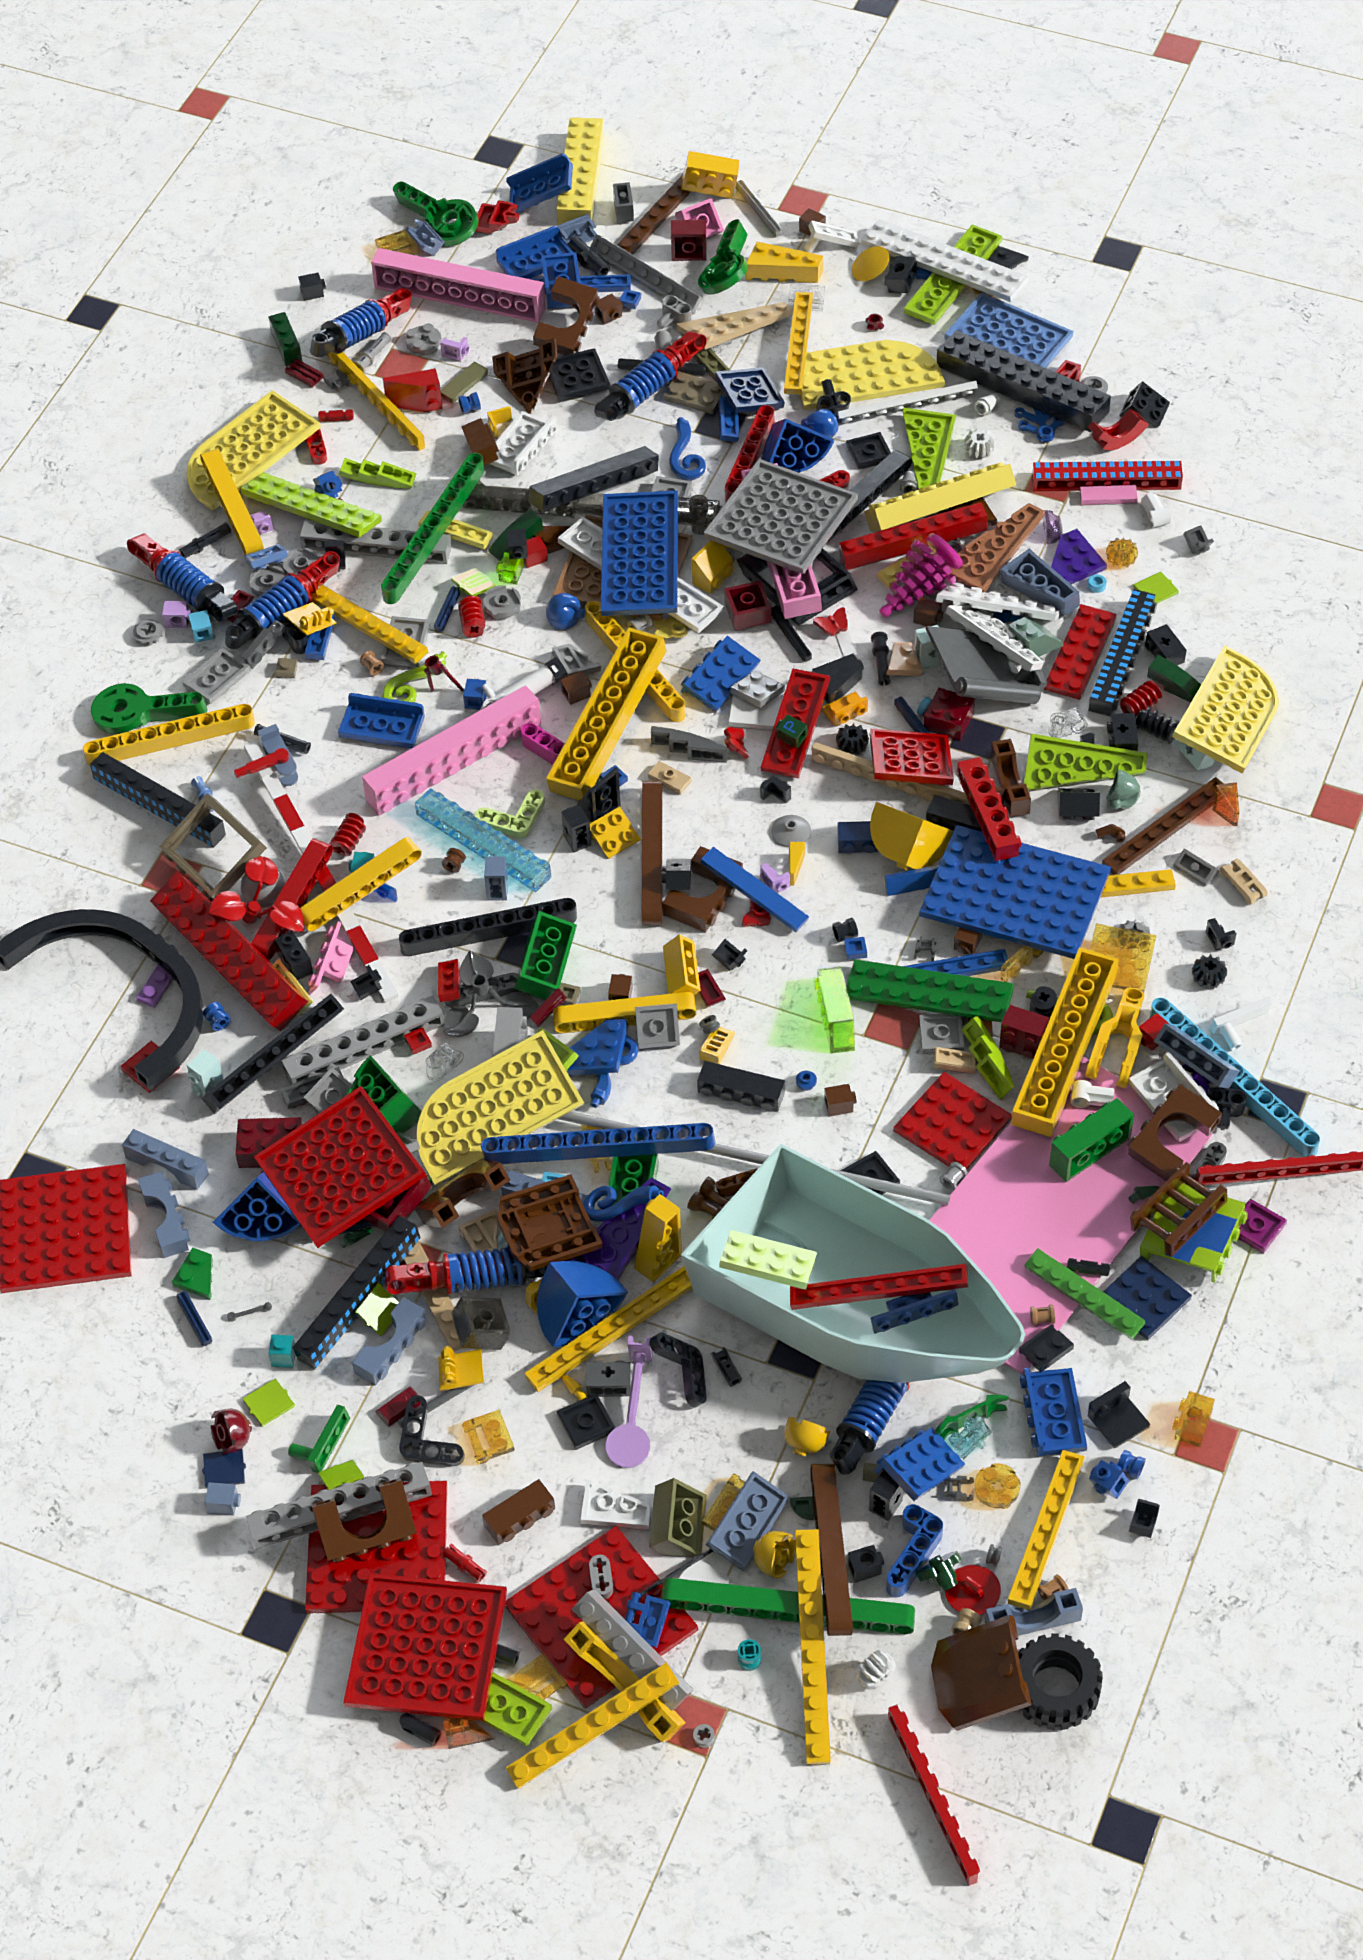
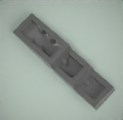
[651,726,727,763]

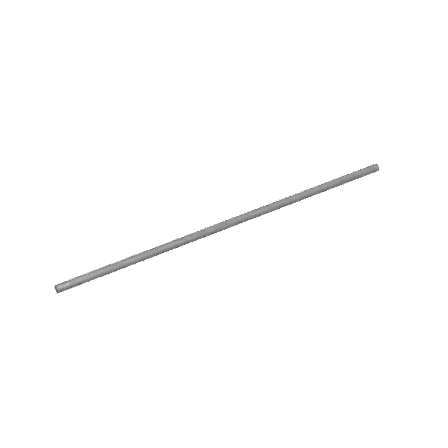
[558,1111,950,1206]

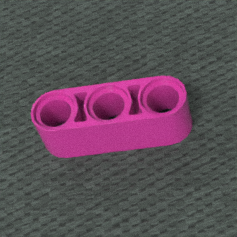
[521,723,565,765]

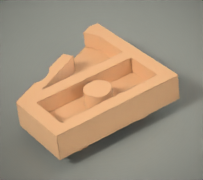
[886,642,923,676]

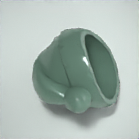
[1106,770,1141,809]

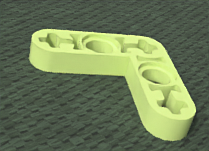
[475,789,545,838]

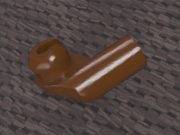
[1096,824,1126,842]

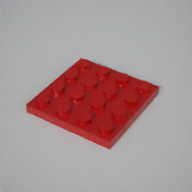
[869,728,954,786]
[893,1072,1012,1170]

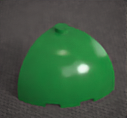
[347,1055,422,1133]

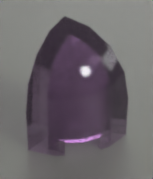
[1043,510,1063,545]

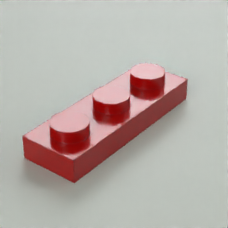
[438,959,460,1002]

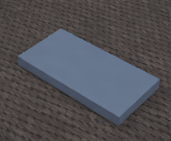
[705,1471,790,1571]

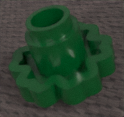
[916,1551,961,1592]

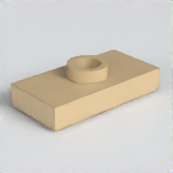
[648,761,692,795]
[933,1047,976,1074]

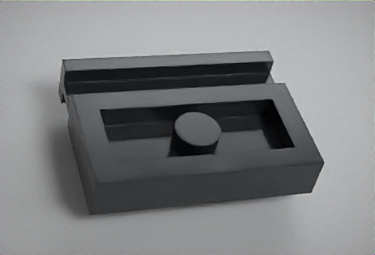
[1019,1324,1074,1373]

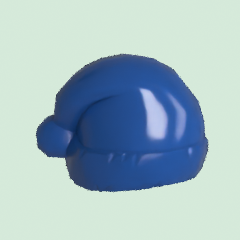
[801,409,838,438]
[546,593,585,630]

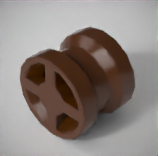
[441,848,466,873]

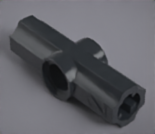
[567,236,610,276]

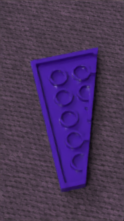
[564,1177,671,1281]

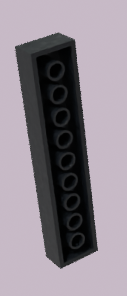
[936,330,1111,432]

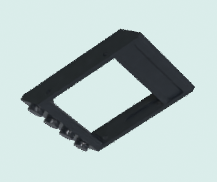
[736,548,858,626]

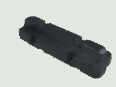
[1067,1258,1110,1276]

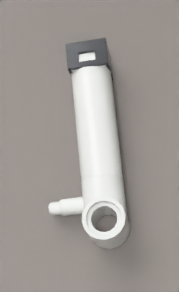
[479,657,567,711]

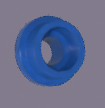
[796,1070,817,1091]

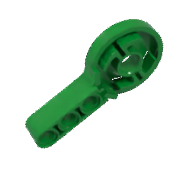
[393,181,478,246]
[698,219,748,295]
[91,683,208,734]

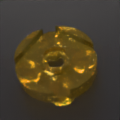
[975,1463,1021,1509]

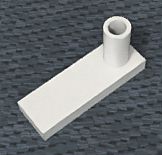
[804,221,860,253]
[1210,997,1272,1051]

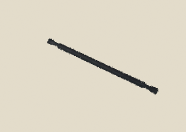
[640,1549,714,1597]

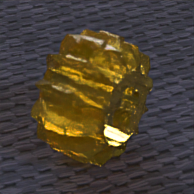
[1106,537,1138,568]

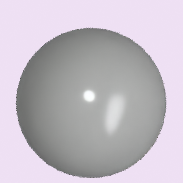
[241,870,285,908]

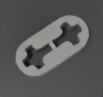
[589,1555,613,1599]

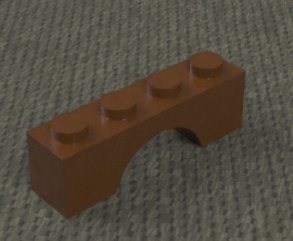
[991,739,1031,817]

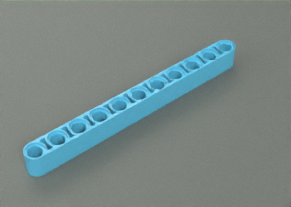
[1150,997,1320,1157]

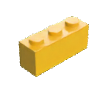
[663,934,700,995]

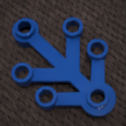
[1014,407,1065,442]

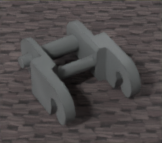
[324,369,349,392]
[914,936,937,961]
[944,1476,974,1501]

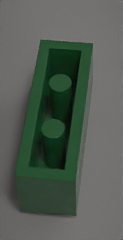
[268,312,303,366]

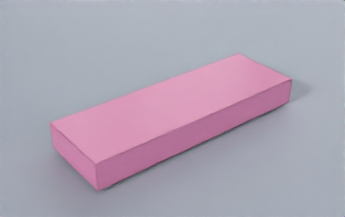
[1080,485,1138,505]

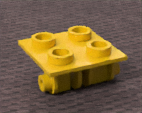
[283,602,336,635]
[590,807,641,859]
[438,1346,484,1391]

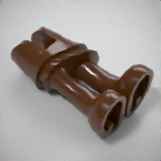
[687,1176,730,1220]

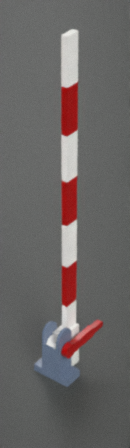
[234,724,399,1003]

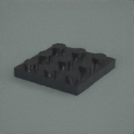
[549,348,610,401]

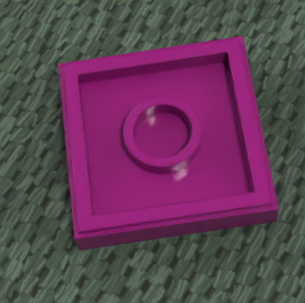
[1238,1198,1287,1254]

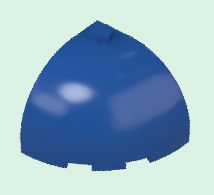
[761,418,834,473]
[212,1172,301,1241]
[537,1261,628,1347]

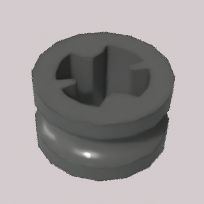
[699,1015,720,1034]
[985,1544,1002,1567]

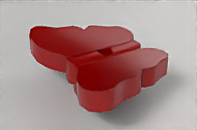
[813,607,848,636]
[724,727,750,759]
[742,900,771,927]

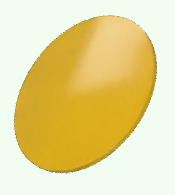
[852,246,889,281]

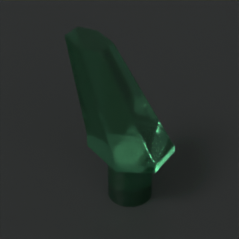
[1128,1186,1160,1204]
[339,1228,373,1248]

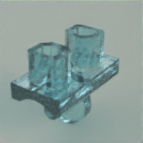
[948,1415,992,1459]

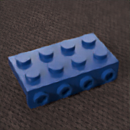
[506,153,573,213]
[496,226,574,279]
[681,635,761,712]
[338,693,425,749]
[1020,1367,1087,1456]
[874,1427,965,1501]

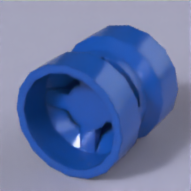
[458,392,481,414]
[203,1002,231,1031]
[1117,1450,1146,1479]

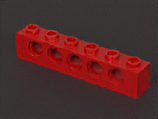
[957,757,1022,861]

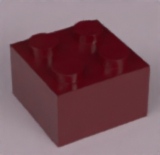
[671,220,707,261]
[724,580,771,631]
[924,687,975,741]
[999,1005,1049,1059]

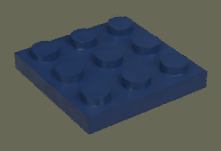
[714,367,785,413]
[1103,1255,1192,1340]

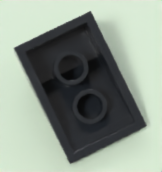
[577,767,621,823]

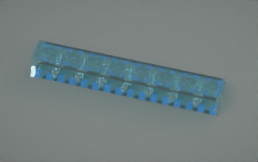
[415,788,552,892]

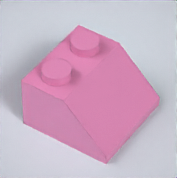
[675,198,724,238]

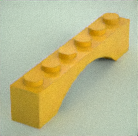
[564,1621,686,1743]

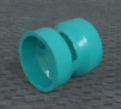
[738,1639,761,1671]

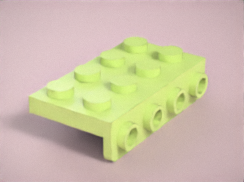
[719,1230,817,1290]

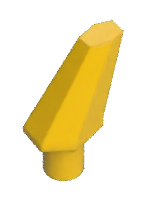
[562,1374,587,1401]

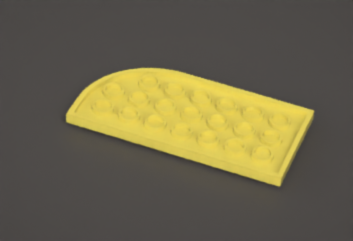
[799,340,945,410]
[186,390,321,511]
[1172,645,1279,774]
[417,1030,584,1186]

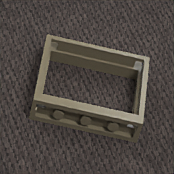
[159,793,267,900]

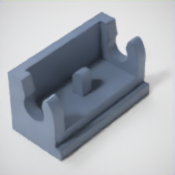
[557,214,597,243]
[405,219,444,256]

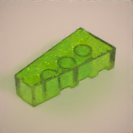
[814,966,855,1054]

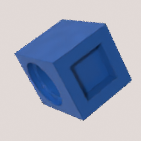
[463,679,486,710]

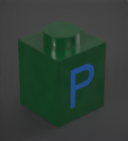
[776,714,808,749]

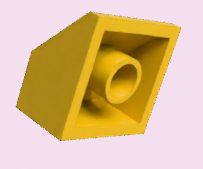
[692,540,734,594]

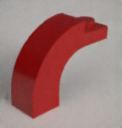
[1088,409,1149,450]

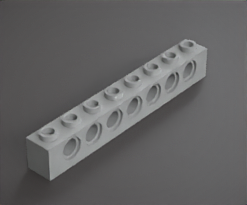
[300,520,452,564]
[281,995,445,1085]
[246,1462,432,1550]

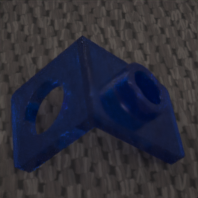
[374,883,398,902]

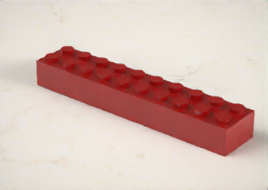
[150,871,309,1032]

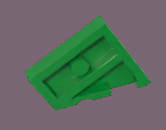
[172,1247,213,1300]

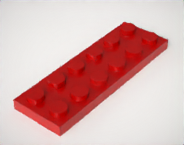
[1044,604,1117,700]
[761,668,830,779]

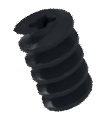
[1136,706,1179,744]
[1029,986,1057,1020]

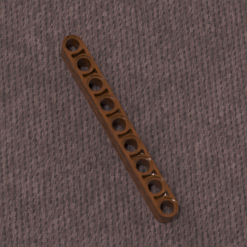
[641,781,662,925]
[810,1464,853,1636]

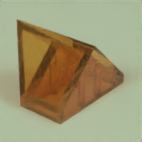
[1212,782,1239,826]
[443,1717,495,1749]

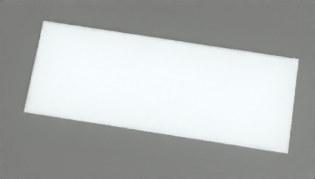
[836,631,858,658]

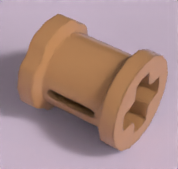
[360,651,384,676]
[1030,1304,1055,1326]
[1038,1574,1068,1601]

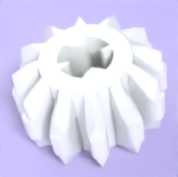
[964,428,995,459]
[856,1650,896,1690]

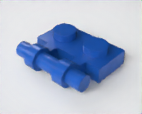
[625,1592,670,1648]

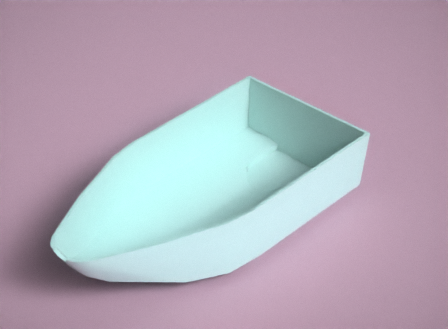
[681,1144,1025,1383]

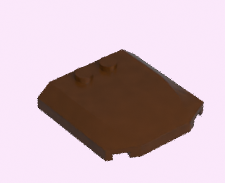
[497,1174,603,1271]
[931,1615,1032,1731]

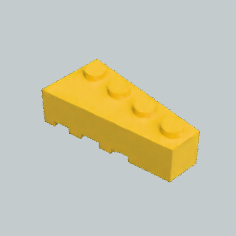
[746,241,823,283]
[634,1194,682,1283]

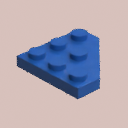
[566,1019,628,1076]

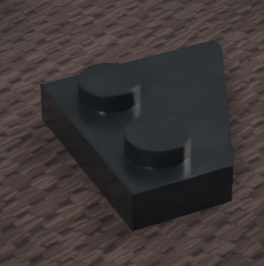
[988,245,1029,270]

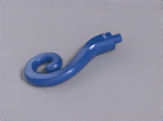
[669,417,706,480]
[590,1035,638,1108]
[583,1186,664,1221]

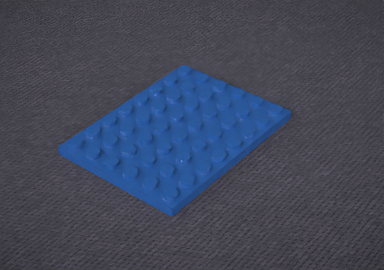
[919,825,1111,959]

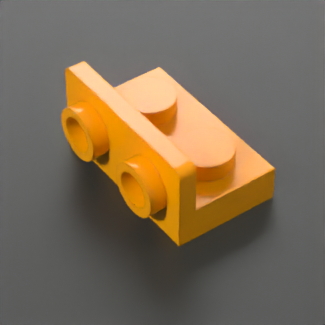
[823,691,868,727]

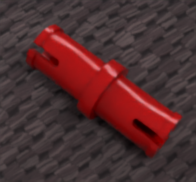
[443,1543,487,1583]

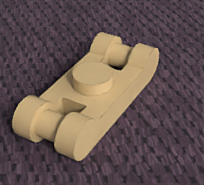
[1220,858,1268,905]

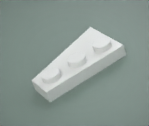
[580,1479,652,1530]

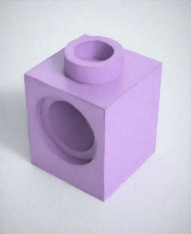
[162,601,192,628]

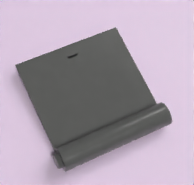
[925,626,1041,704]

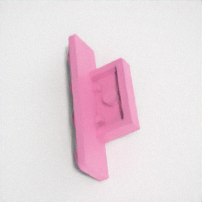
[307,921,354,994]

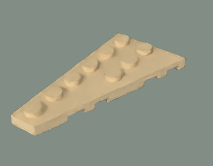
[676,302,794,350]

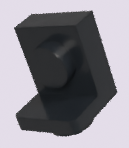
[1205,918,1237,951]

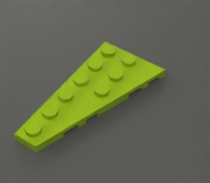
[902,407,956,492]
[1023,733,1148,791]

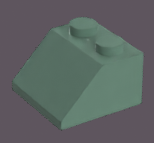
[1008,617,1063,657]

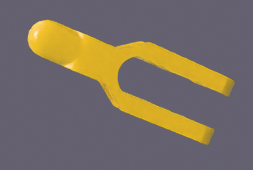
[1085,988,1144,1089]

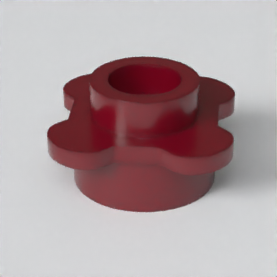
[865,314,884,330]

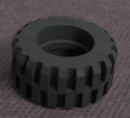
[1018,1633,1103,1730]

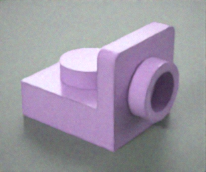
[440,337,470,361]
[250,511,273,535]
[760,863,790,892]

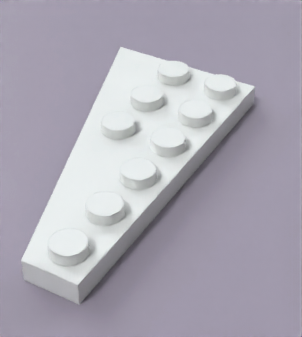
[936,583,1060,621]
[945,603,1044,672]

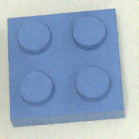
[244,544,288,570]

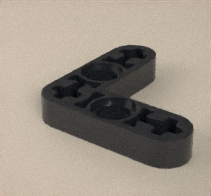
[649,1332,707,1408]
[399,1395,465,1466]

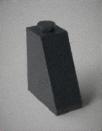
[812,653,864,704]

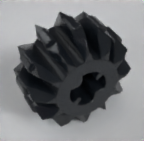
[836,723,869,755]
[1192,954,1228,989]

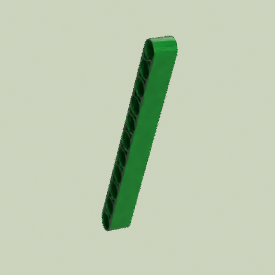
[381,453,484,605]
[661,1578,915,1634]

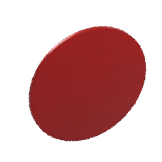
[945,1565,1001,1615]

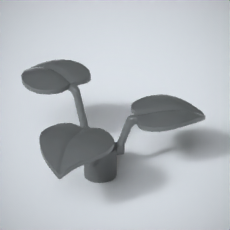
[444,950,539,1037]

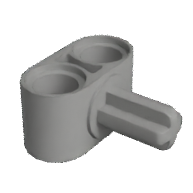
[657,295,692,329]

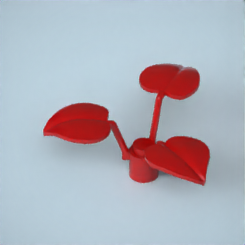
[209,856,304,932]

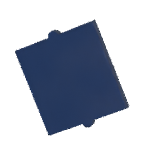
[202,1449,246,1489]

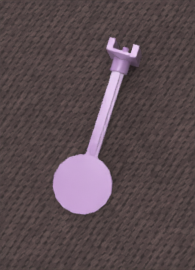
[605,1336,653,1468]

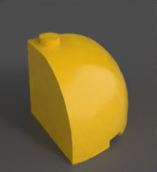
[870,802,954,870]

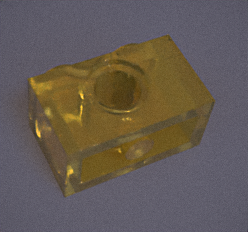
[1172,1391,1215,1447]

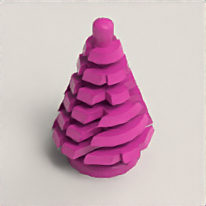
[879,533,963,618]

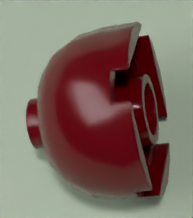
[211,1408,252,1455]

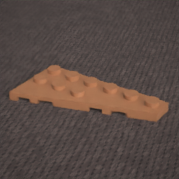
[943,503,1045,592]

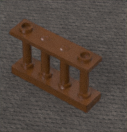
[1130,1162,1227,1257]

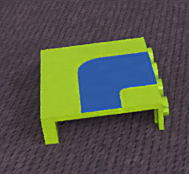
[1140,1184,1248,1283]

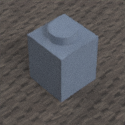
[204,1482,241,1515]

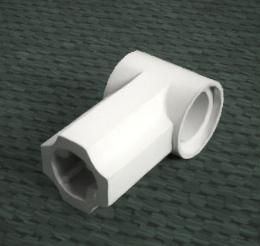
[1141,492,1171,528]
[1071,1080,1114,1108]

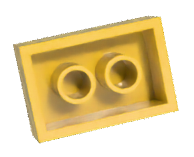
[681,151,739,199]

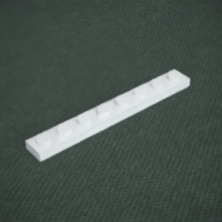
[834,381,978,423]

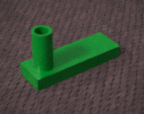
[288,1404,350,1473]

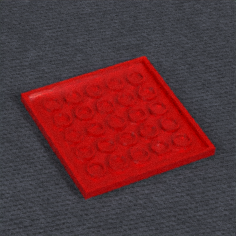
[254,1086,427,1248]
[0,1164,132,1293]
[305,1481,448,1614]
[505,1526,698,1709]
[343,1573,507,1721]

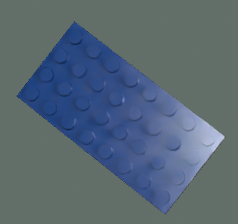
[601,490,678,616]

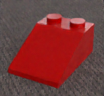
[382,368,443,412]

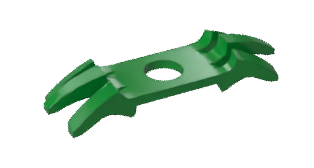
[935,1395,1009,1440]

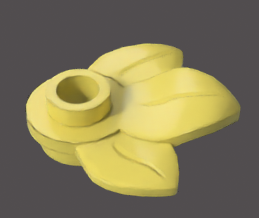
[654,615,688,638]

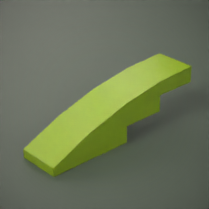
[338,458,417,489]
[961,1016,1015,1100]

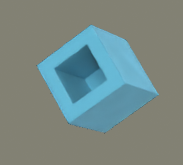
[188,610,214,643]

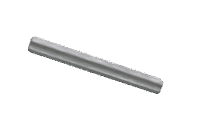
[735,180,782,237]

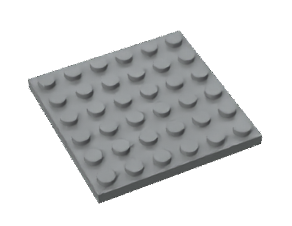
[704,459,858,574]

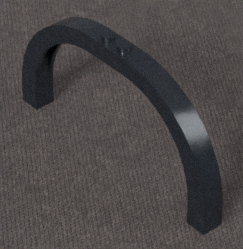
[0,909,204,1090]

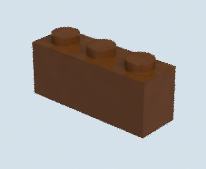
[461,418,499,466]
[482,1479,555,1545]

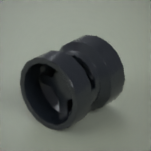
[832,917,858,942]

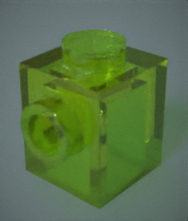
[496,553,524,585]

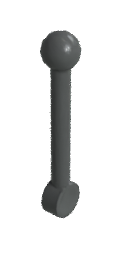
[227,1302,272,1322]

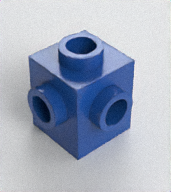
[312,470,343,498]
[1089,1460,1129,1499]

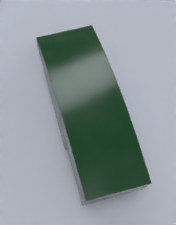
[488,509,543,562]
[1147,655,1201,702]

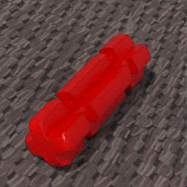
[318,409,354,422]

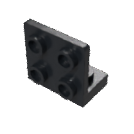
[1119,381,1170,428]
[1087,1381,1150,1448]

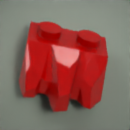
[476,200,519,234]

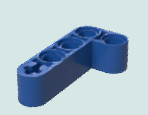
[886,1504,943,1598]

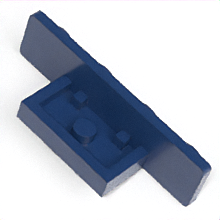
[870,1289,959,1334]

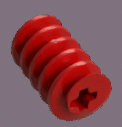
[458,596,486,638]
[1120,681,1162,719]
[329,813,366,856]

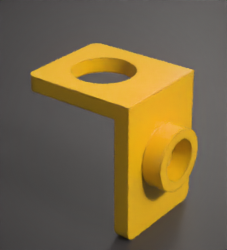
[487,406,512,438]

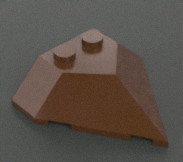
[492,338,558,415]

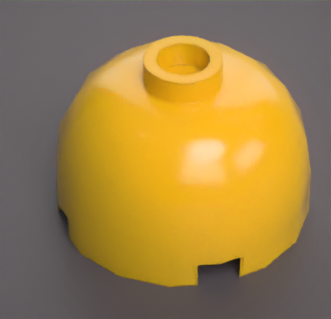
[784,1417,831,1457]
[753,1531,796,1579]

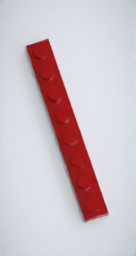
[1195,1151,1363,1186]
[790,1264,968,1310]
[888,1704,980,1886]

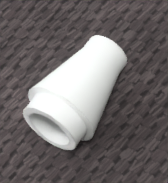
[975,393,1000,415]

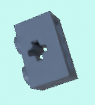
[484,856,508,900]

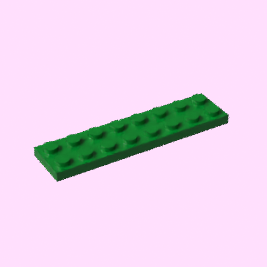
[844,959,1014,1023]

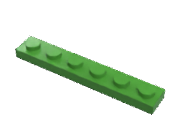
[1025,1248,1145,1340]

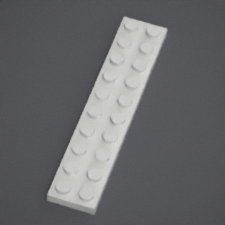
[861,219,1029,302]
[558,517,724,633]

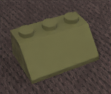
[649,1478,707,1558]

